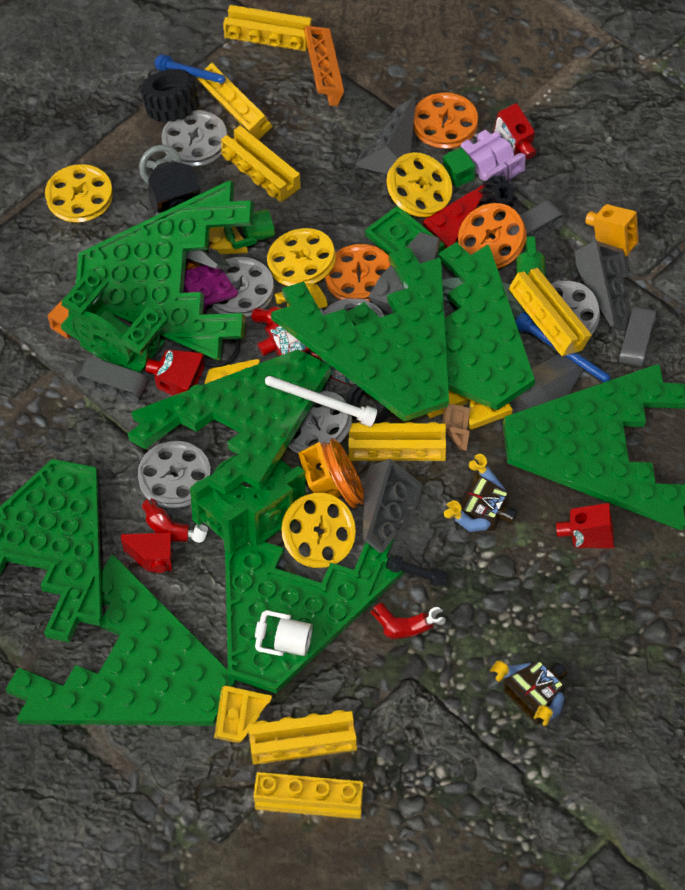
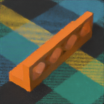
[304,26,344,106]

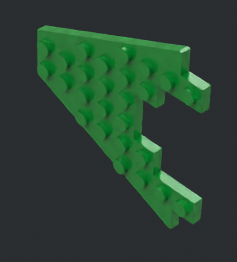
[76,181,254,361]
[347,242,535,410]
[271,247,449,422]
[127,349,332,495]
[503,364,685,530]
[0,459,102,643]
[225,538,406,694]
[6,555,237,726]

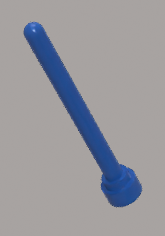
[155,54,226,84]
[515,312,610,382]

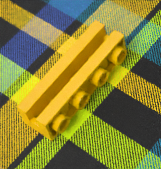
[223,5,312,51]
[196,63,273,140]
[221,126,301,202]
[508,268,592,356]
[349,422,446,461]
[248,710,357,765]
[253,772,363,819]

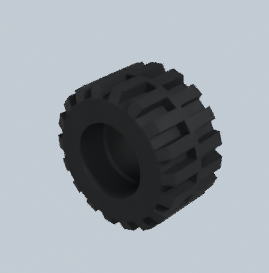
[140,69,199,122]

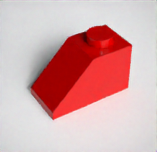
[121,532,173,573]

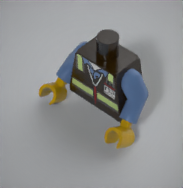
[444,454,518,532]
[490,661,568,726]

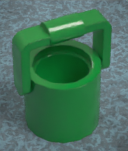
[223,209,275,249]
[516,236,547,279]

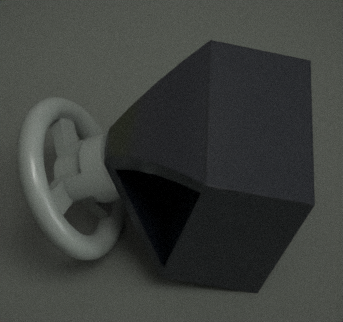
[139,145,200,214]

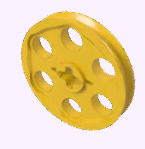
[387,153,452,217]
[45,164,113,222]
[267,228,336,286]
[282,493,356,568]

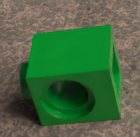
[443,148,476,188]

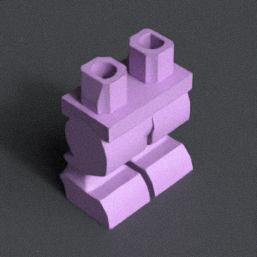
[461,130,525,181]

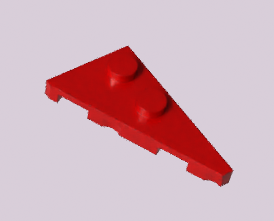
[423,186,483,249]

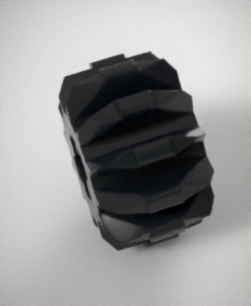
[478,175,518,213]

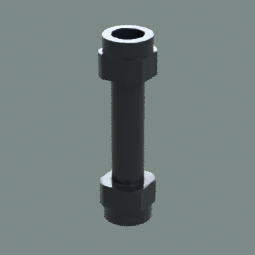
[386,554,447,587]

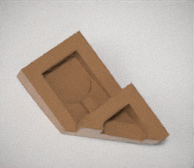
[442,404,470,451]

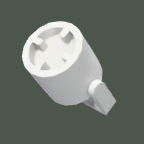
[255,610,313,656]

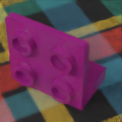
[183,265,238,315]

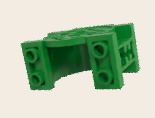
[61,268,168,374]
[190,455,306,554]

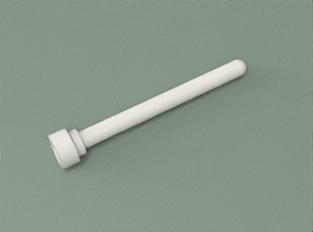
[265,376,377,427]

